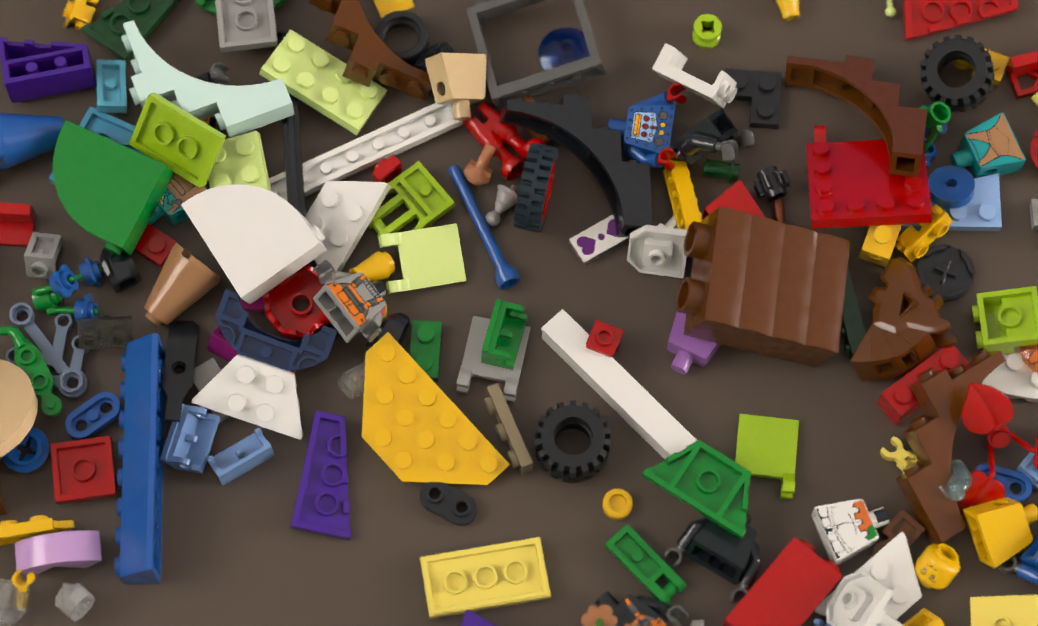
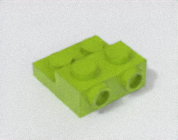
[972,286,1038,354]

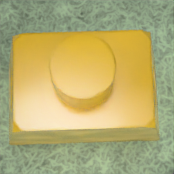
[858,224,902,268]
[963,497,1038,568]

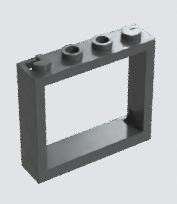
[466,0,606,109]

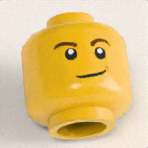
[914,544,960,589]

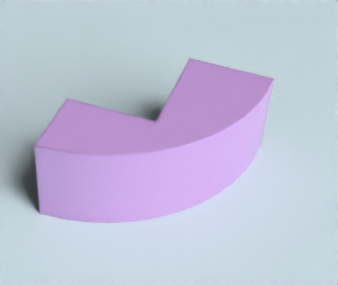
[15,530,102,574]

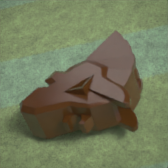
[850,257,958,380]

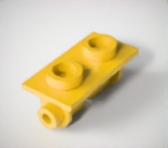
[62,0,99,31]
[895,204,953,263]

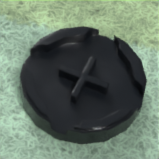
[916,244,975,303]

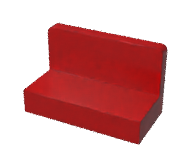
[0,202,36,247]

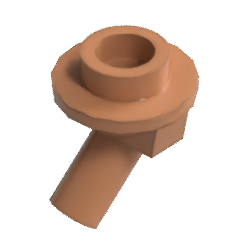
[464,144,496,185]

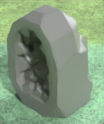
[55,583,95,622]

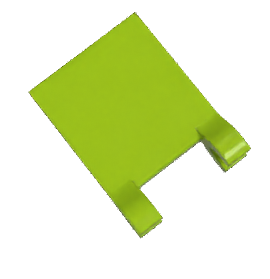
[735,413,799,500]

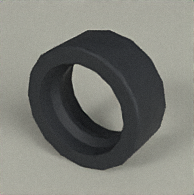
[375,10,429,66]

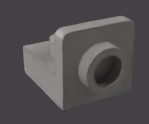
[24,232,63,279]

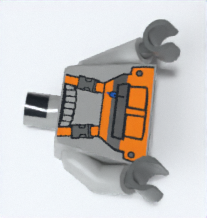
[313,260,386,343]

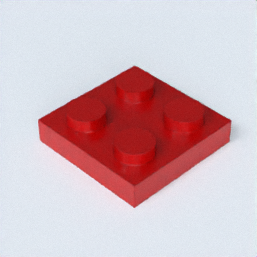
[50,436,118,505]

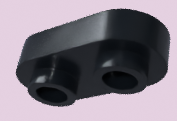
[420,482,477,526]

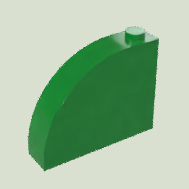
[53,120,174,256]

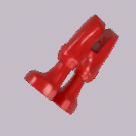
[462,102,545,181]

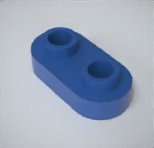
[65,392,122,440]
[974,463,1032,503]

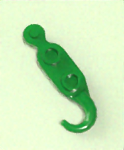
[0,326,63,417]

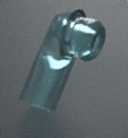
[947,460,972,501]

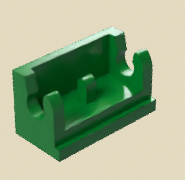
[481,298,528,370]

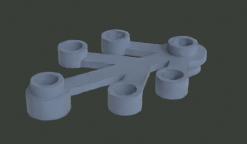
[5,302,91,398]

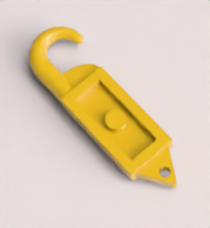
[0,515,75,546]

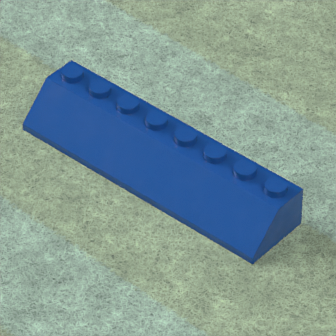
[115,333,166,585]

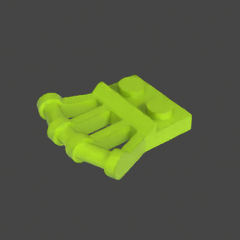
[368,161,455,249]

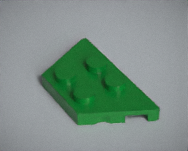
[642,440,751,540]

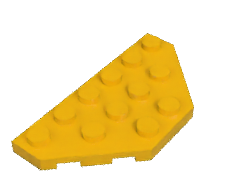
[362,332,510,485]

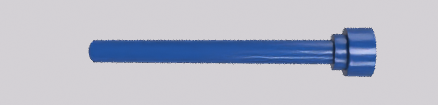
[448,164,521,290]

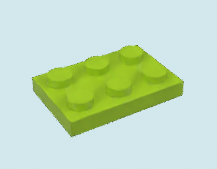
[129,92,226,188]

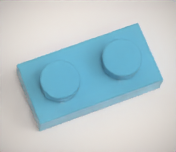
[96,60,127,113]

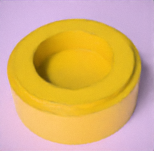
[602,488,633,520]

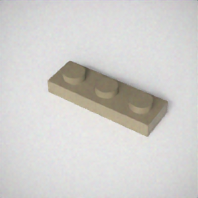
[484,383,533,475]

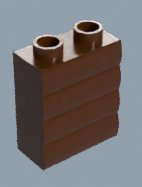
[676,207,850,367]

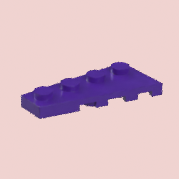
[290,410,351,541]

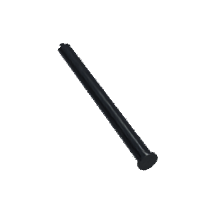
[277,30,306,218]

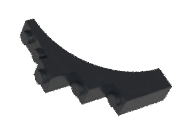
[500,93,653,238]

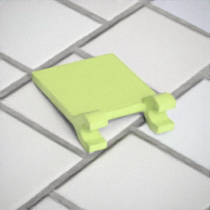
[378,223,466,294]

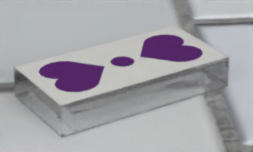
[569,215,630,266]

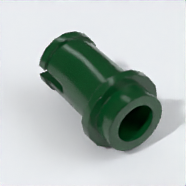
[703,158,740,183]

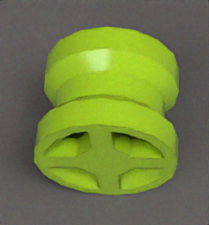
[692,14,722,49]

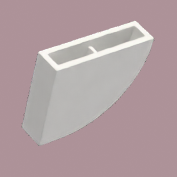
[181,184,327,304]

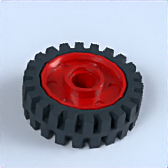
[514,143,558,233]

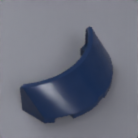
[215,289,339,371]

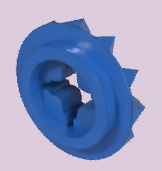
[2,427,50,474]

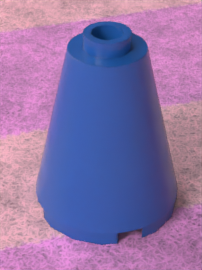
[0,113,65,170]

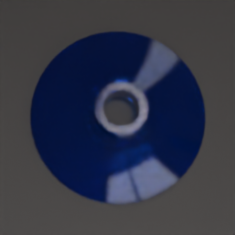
[539,27,590,71]

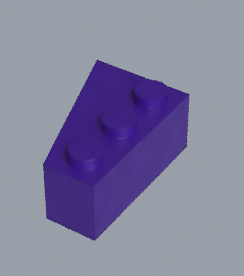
[0,38,96,103]

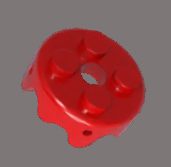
[263,265,332,341]

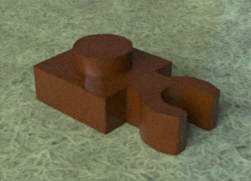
[872,509,925,554]

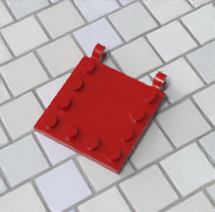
[806,125,932,229]

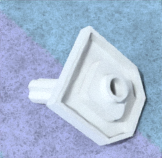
[627,215,687,278]
[826,571,904,626]

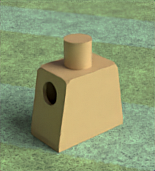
[425,52,486,121]

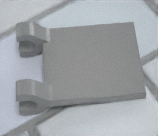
[456,316,531,404]

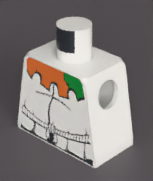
[811,499,889,566]

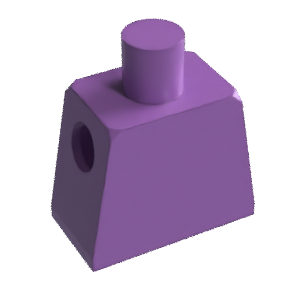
[667,312,721,375]

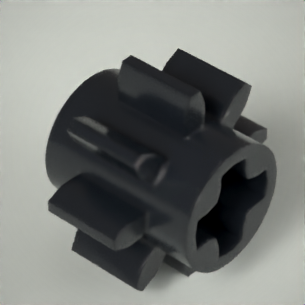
[753,166,790,202]

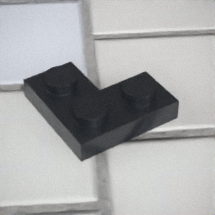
[724,68,782,129]

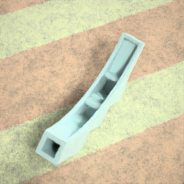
[121,20,295,138]

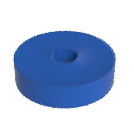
[928,165,975,209]

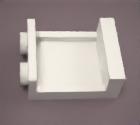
[652,43,737,108]

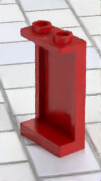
[722,537,843,626]

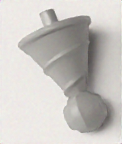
[485,184,518,226]

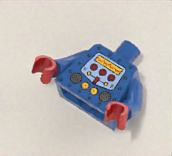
[608,83,687,171]

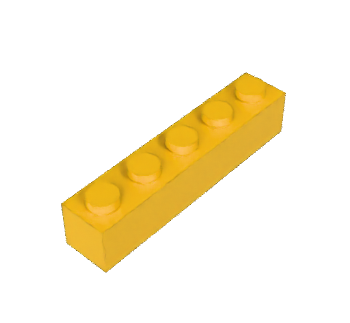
[663,160,702,230]

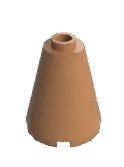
[144,242,223,326]

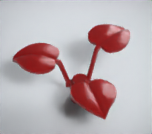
[955,382,1038,518]

